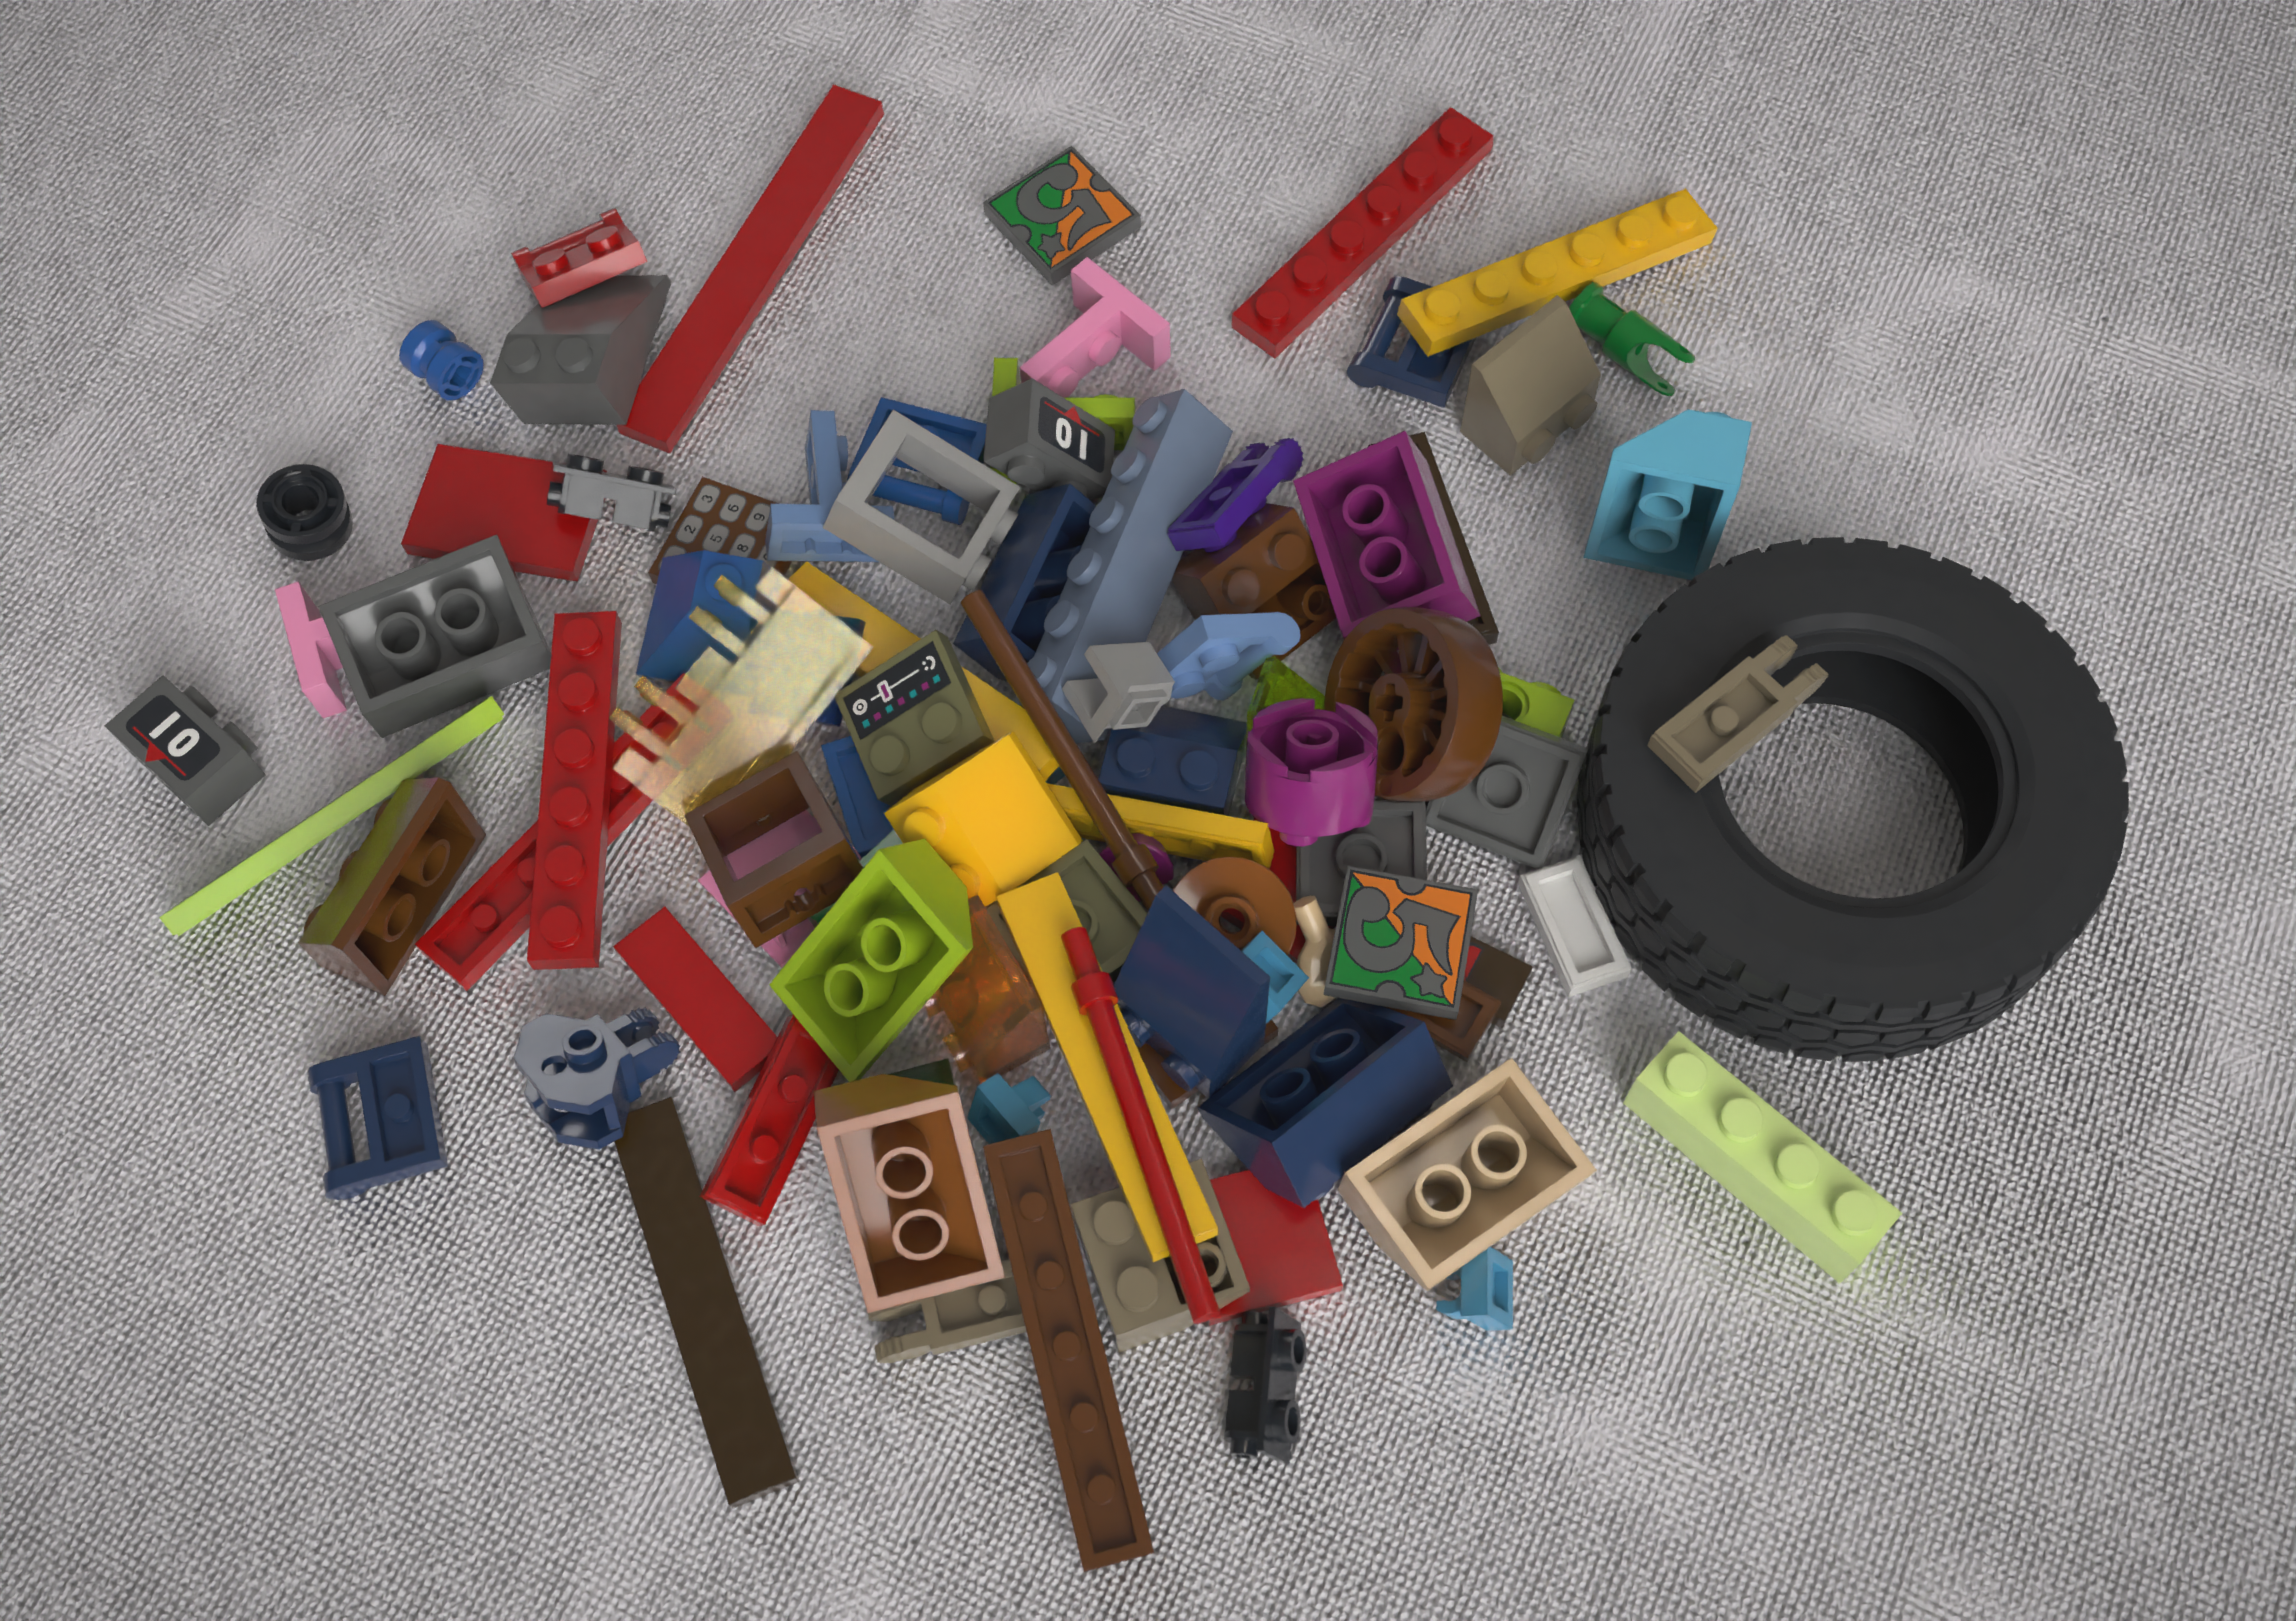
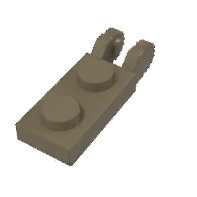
[1648,635,1828,793]
[868,1259,1027,1364]

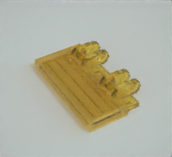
[609,567,874,827]

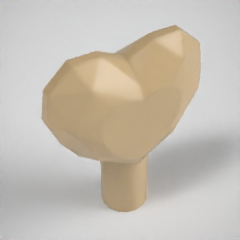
[1294,896,1335,1007]

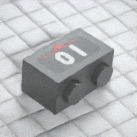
[984,378,1115,501]
[104,675,266,826]

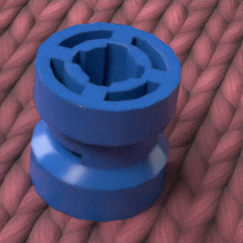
[399,320,484,401]

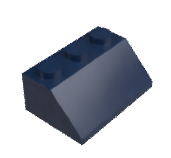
[953,483,1096,682]
[1197,998,1453,1208]

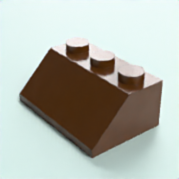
[298,777,486,996]

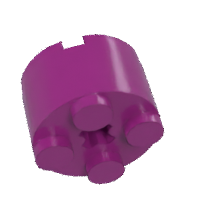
[1245,698,1378,846]

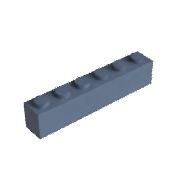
[1014,389,1233,744]

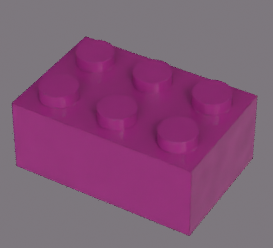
[1293,431,1481,651]

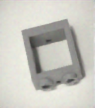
[823,409,1020,604]

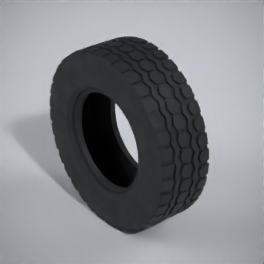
[1577,537,2129,1062]

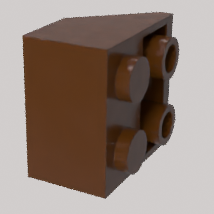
[1172,503,1337,680]

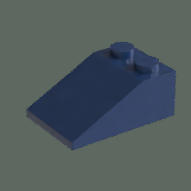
[1114,886,1270,1099]

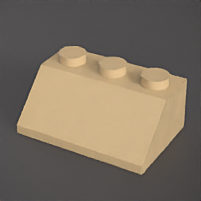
[1338,1058,1597,1291]

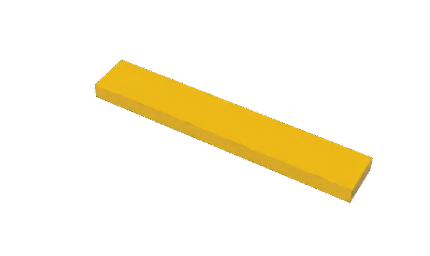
[774,561,1059,781]
[996,872,1218,1262]

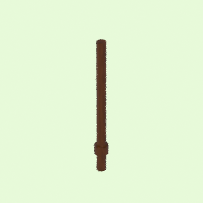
[961,590,1164,911]

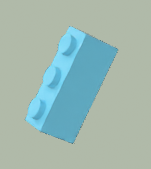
[1583,409,1752,580]

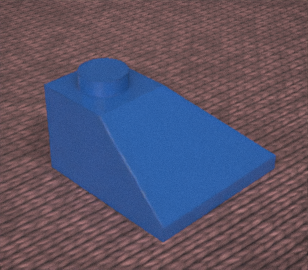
[636,550,782,698]

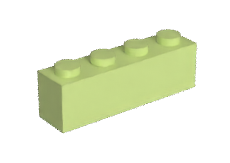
[1623,1031,1902,1283]

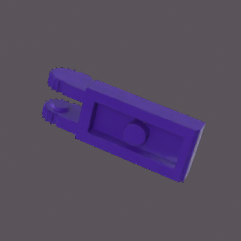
[1167,438,1304,552]

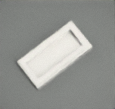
[1518,855,1632,997]

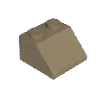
[1460,295,1601,476]

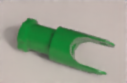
[1569,282,1695,396]

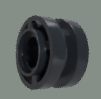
[256,464,353,561]

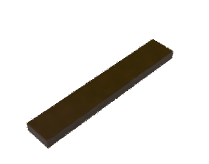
[614,1096,800,1508]

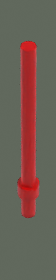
[1061,927,1221,1324]

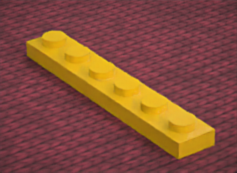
[1397,188,1718,357]

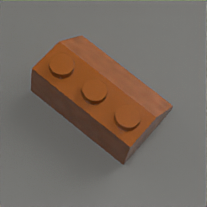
[814,1074,1005,1313]

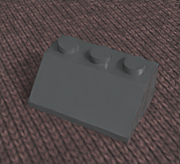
[318,535,551,738]

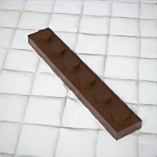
[983,1129,1154,1572]

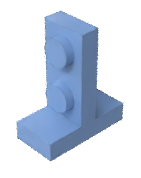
[765,410,895,562]

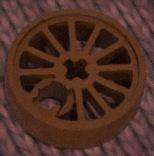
[1324,606,1503,802]

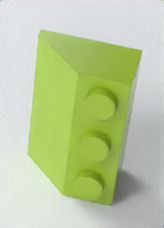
[769,839,973,1082]

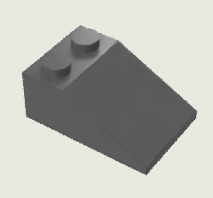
[490,275,672,425]

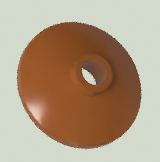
[1173,857,1297,956]

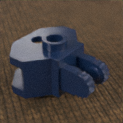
[514,1007,681,1150]

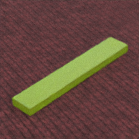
[159,696,504,936]

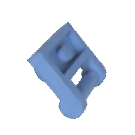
[1157,612,1301,701]

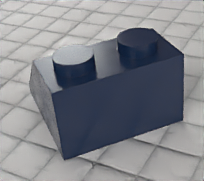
[1098,706,1250,816]

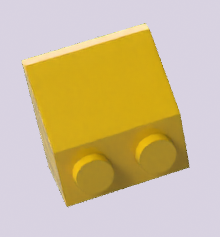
[884,731,1083,915]

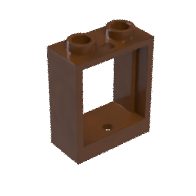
[684,751,864,948]

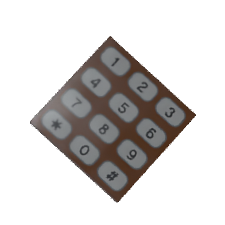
[648,477,792,584]

